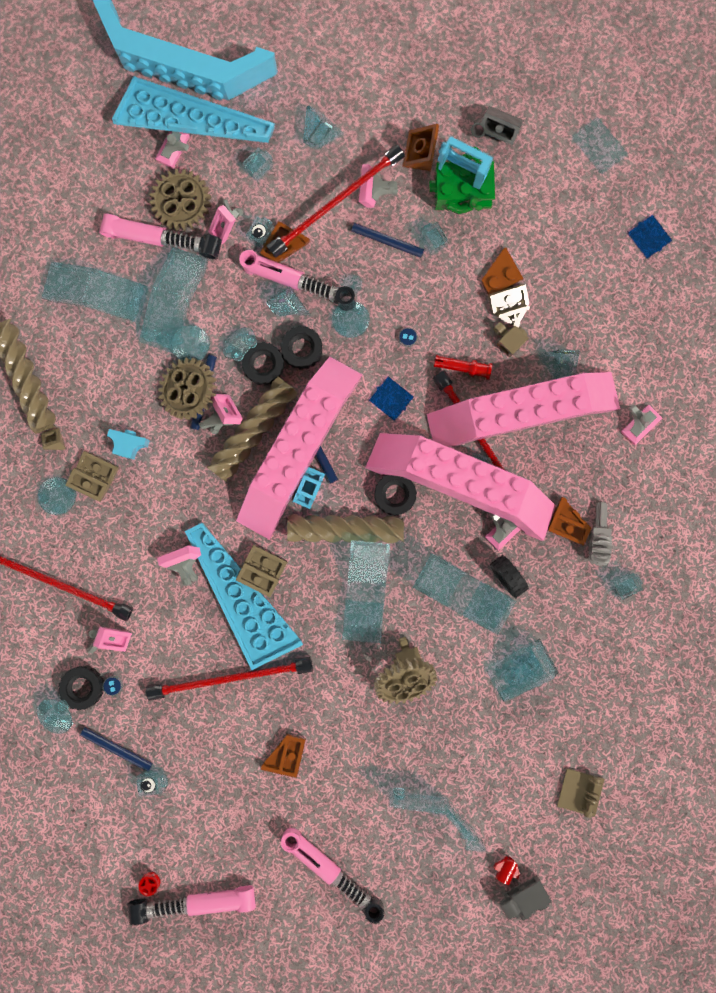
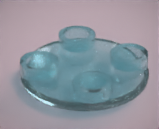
[332,301,370,338]
[171,325,210,361]
[223,328,258,362]
[38,477,77,515]
[37,699,73,734]

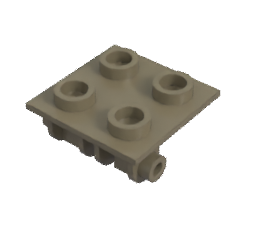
[557,768,605,818]

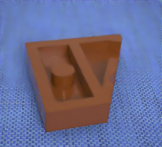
[260,221,310,263]
[481,248,524,295]
[547,497,591,546]
[260,734,306,778]

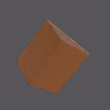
[403,124,439,172]

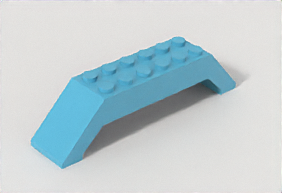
[93,0,278,101]

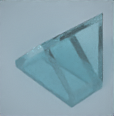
[303,105,345,149]
[266,286,311,317]
[538,349,580,380]

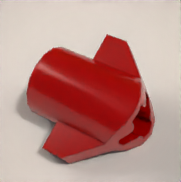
[493,856,520,885]

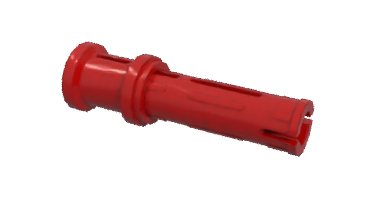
[434,355,493,380]

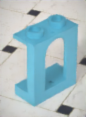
[437,136,493,190]

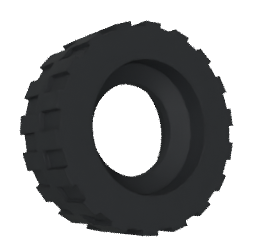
[280,326,323,370]
[242,342,285,386]
[374,475,417,516]
[490,555,529,598]
[58,666,104,710]

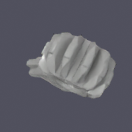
[588,502,612,566]

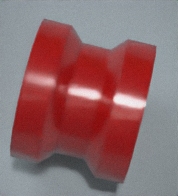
[138,872,161,896]

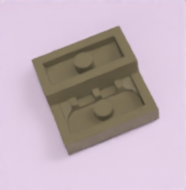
[65,451,119,502]
[236,544,288,597]

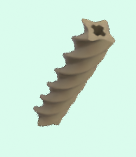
[0,319,56,434]
[207,377,298,482]
[287,514,404,544]

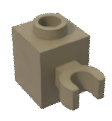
[493,322,529,357]
[393,637,421,666]

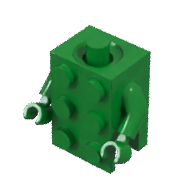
[429,147,495,215]

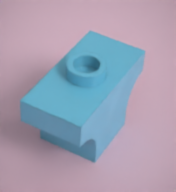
[107,429,150,460]
[292,467,325,509]

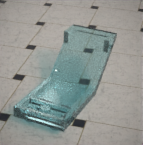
[139,247,209,354]
[41,262,149,323]
[342,541,390,644]
[412,553,517,635]
[388,787,486,852]

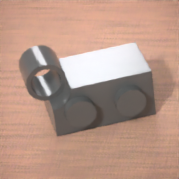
[471,105,524,145]
[499,875,552,920]

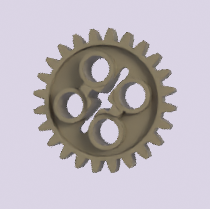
[149,169,212,231]
[158,358,217,420]
[374,658,437,704]

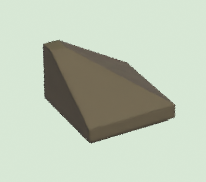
[41,428,66,450]

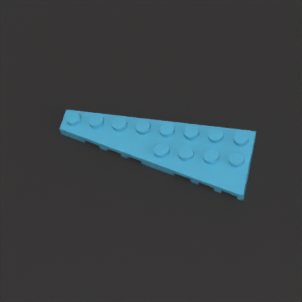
[112,76,275,143]
[185,523,303,670]

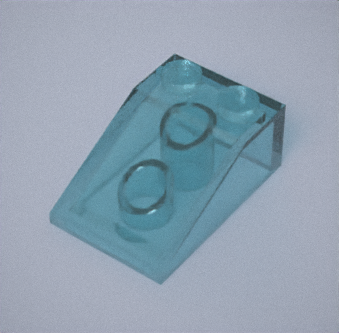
[485,638,559,702]

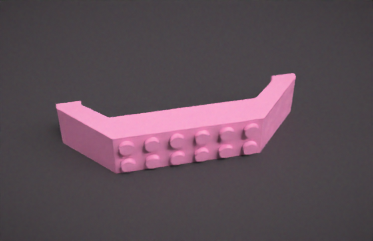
[236,357,362,540]
[427,372,620,448]
[365,433,556,541]

